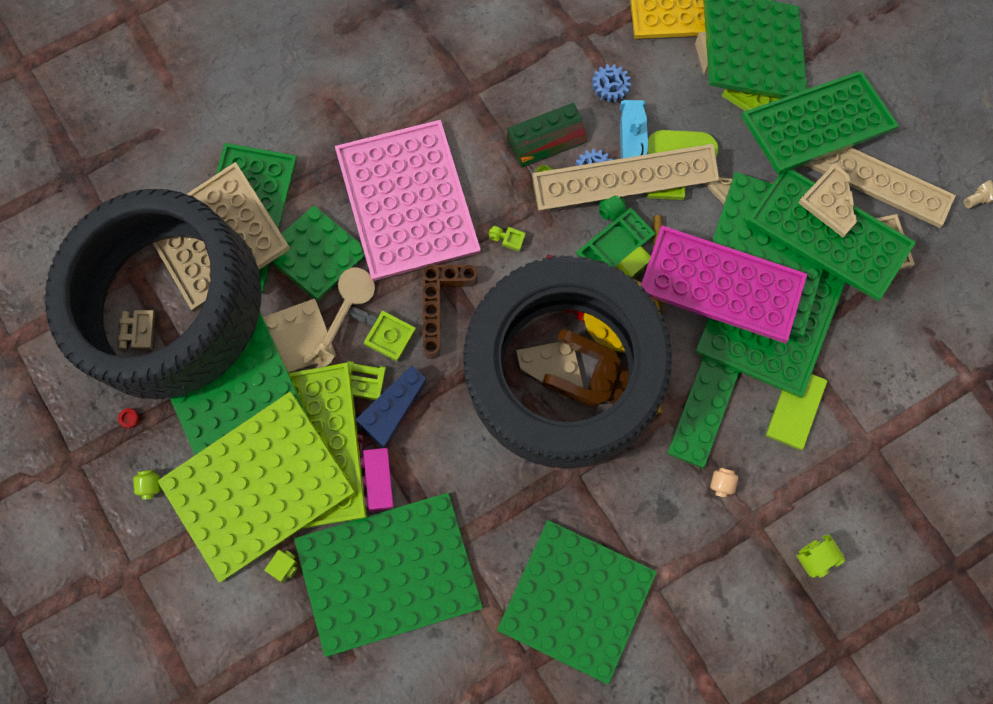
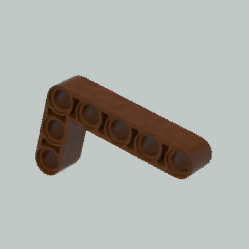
[422,265,478,359]

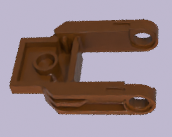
[542,330,629,407]

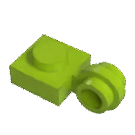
[488,226,526,252]

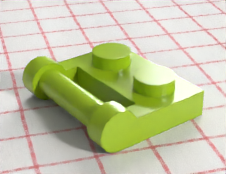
[347,361,386,400]

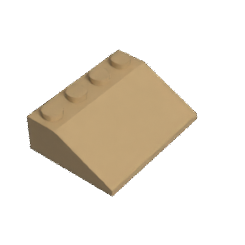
[264,299,336,373]

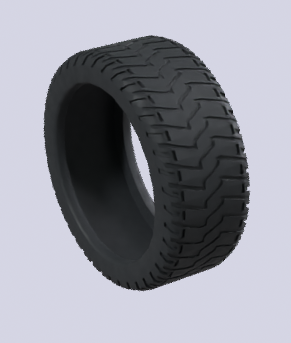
[45,189,262,400]

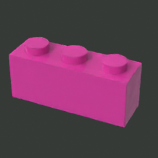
[360,448,394,513]

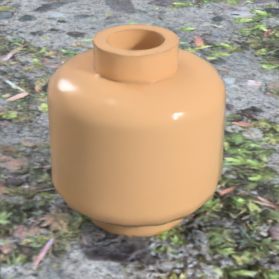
[710,468,738,498]

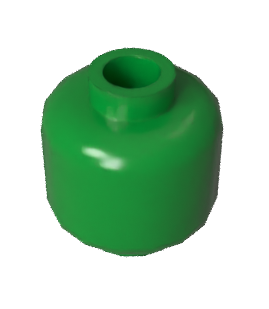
[598,195,626,221]

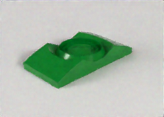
[575,207,656,267]

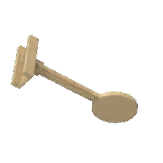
[303,268,375,368]

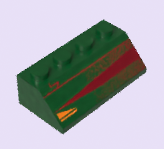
[507,102,587,168]

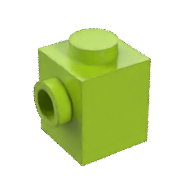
[264,550,298,584]

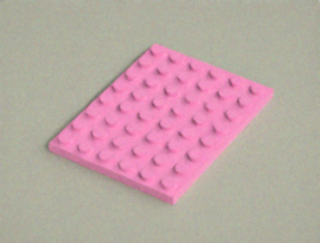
[335,120,481,281]

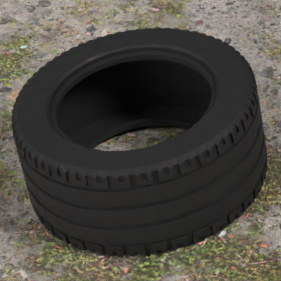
[463,255,672,469]

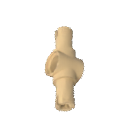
[964,180,993,208]

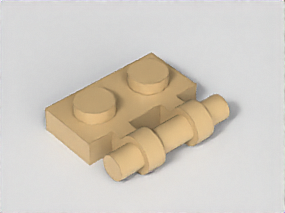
[117,310,155,350]

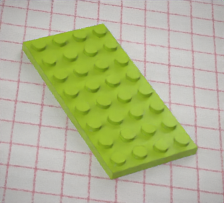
[289,363,367,529]

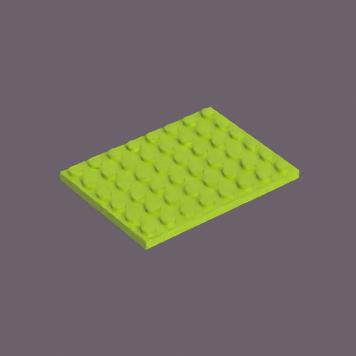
[158,392,355,583]

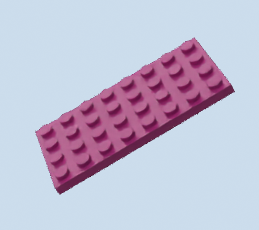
[641,226,807,344]

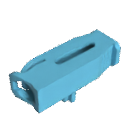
[620,100,648,159]

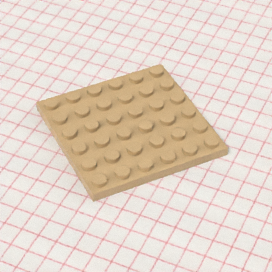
[153,162,291,312]

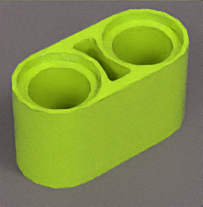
[616,246,651,279]

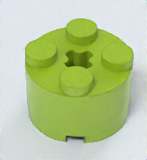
[795,534,845,578]

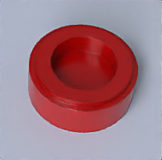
[118,408,140,429]

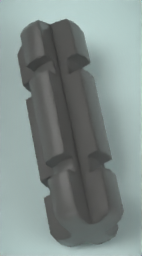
[346,306,378,326]

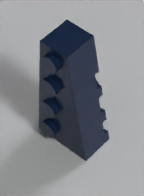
[356,365,426,448]

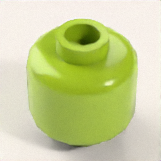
[133,470,161,499]

